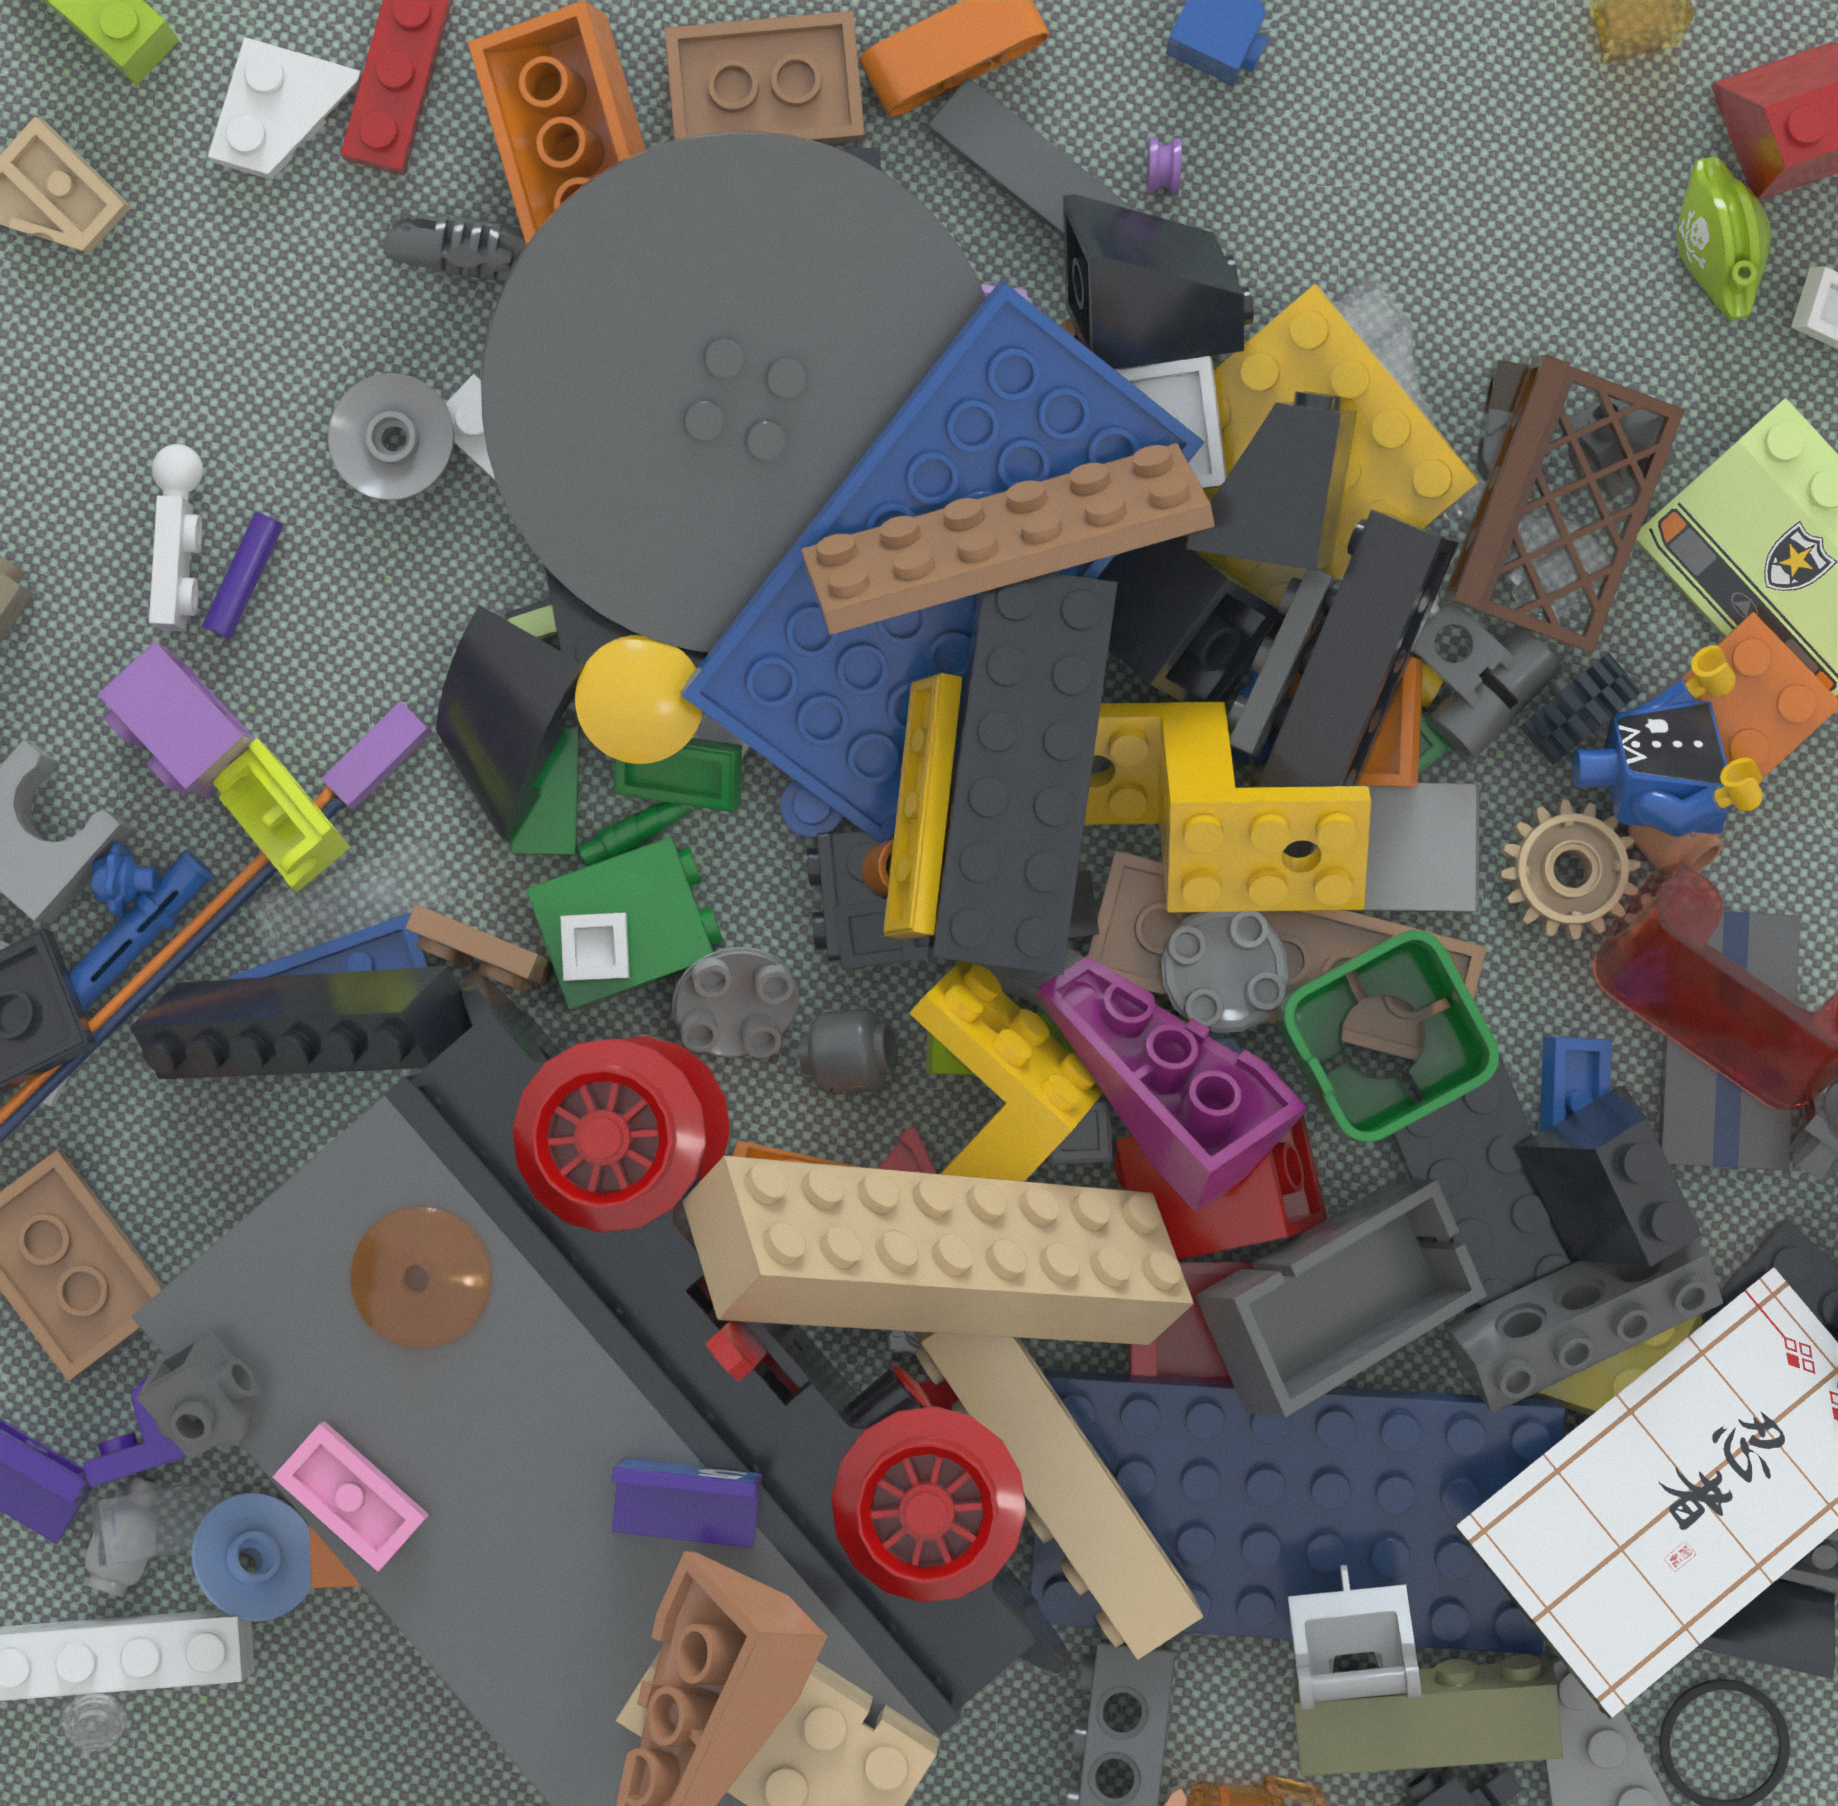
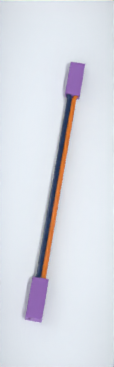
[0,701,432,1143]

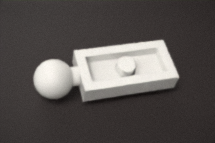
[149,444,203,632]

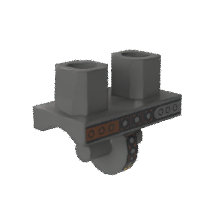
[1791,1079,1838,1183]

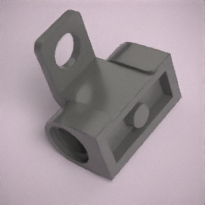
[1413,602,1562,764]

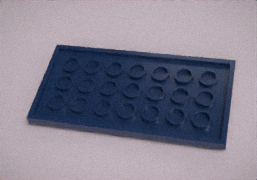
[1030,1369,1565,1655]

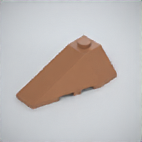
[616,1551,828,1806]

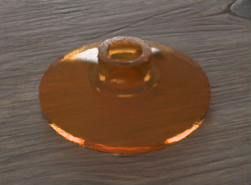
[350,1206,492,1348]

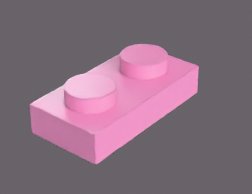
[273,1421,429,1572]

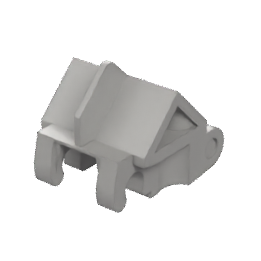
[1288,1565,1421,1710]

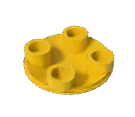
[575,635,703,764]

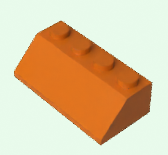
[468,0,646,245]

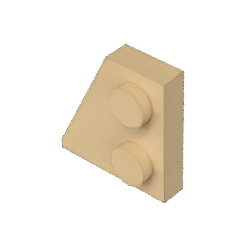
[0,117,132,253]

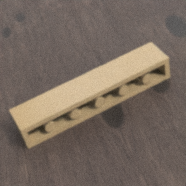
[915,1332,1203,1660]

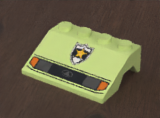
[1635,398,1838,696]

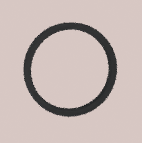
[1659,1679,1790,1806]

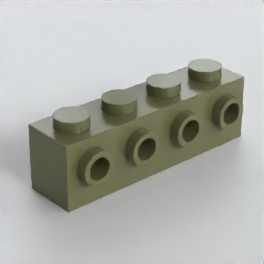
[1293,1654,1563,1776]

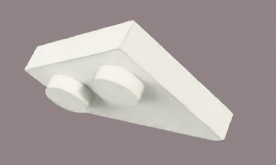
[208,37,362,180]

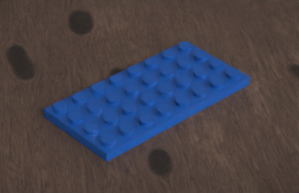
[680,280,1205,843]

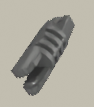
[382,214,526,280]

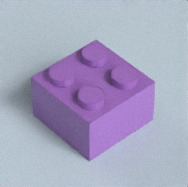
[97,642,255,800]

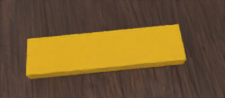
[883,673,962,940]

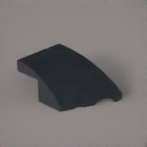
[435,605,585,842]

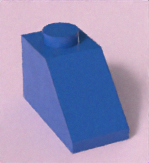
[1165,0,1269,86]

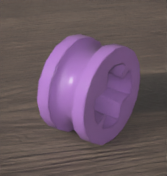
[1146,137,1182,196]

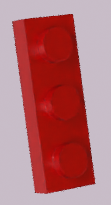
[341,0,453,176]

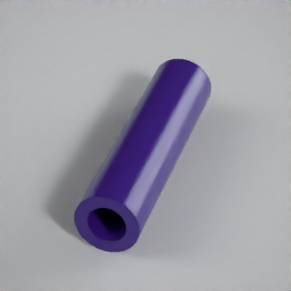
[202,511,284,640]

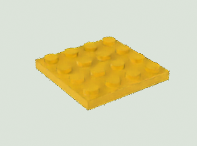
[1188,284,1481,639]

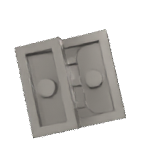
[1347,783,1479,913]

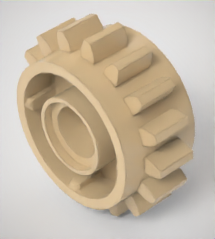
[1497,800,1641,941]

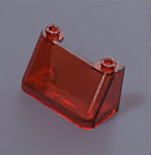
[1593,861,1838,1110]

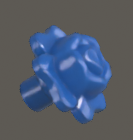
[90,841,159,917]

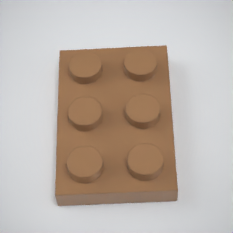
[664,11,865,144]
[405,904,554,993]
[0,1149,164,1382]

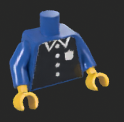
[1571,645,1763,837]

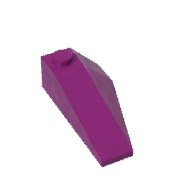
[1037,956,1307,1212]

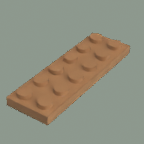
[801,443,1215,635]
[1087,850,1487,1061]

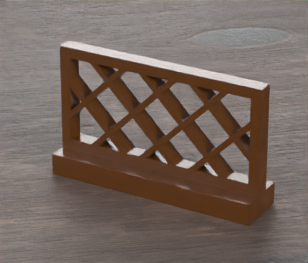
[1442,354,1685,653]

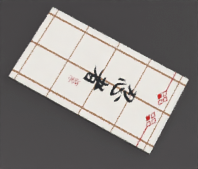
[1454,1267,1838,1719]

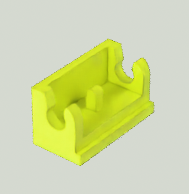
[213,738,351,893]

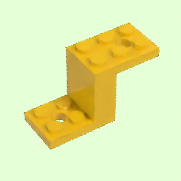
[1084,702,1371,912]
[909,961,1103,1182]

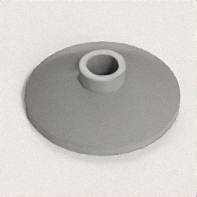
[328,373,455,501]

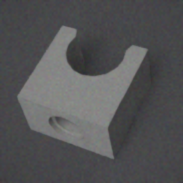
[0,740,135,925]

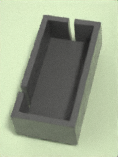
[1195,1178,1487,1418]

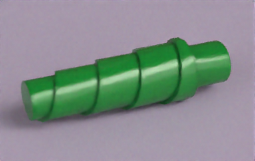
[576,802,691,867]

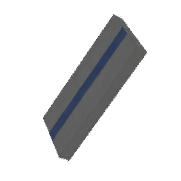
[1658,908,1801,1171]

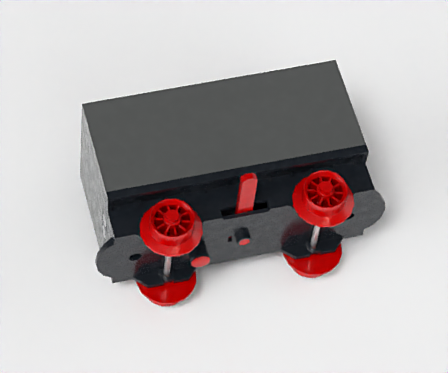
[131,971,1072,1806]

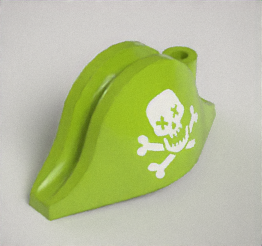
[1676,156,1772,321]

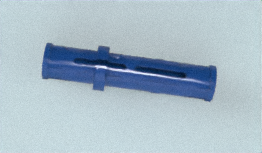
[69,849,215,1014]

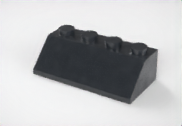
[1696,1578,1835,1679]

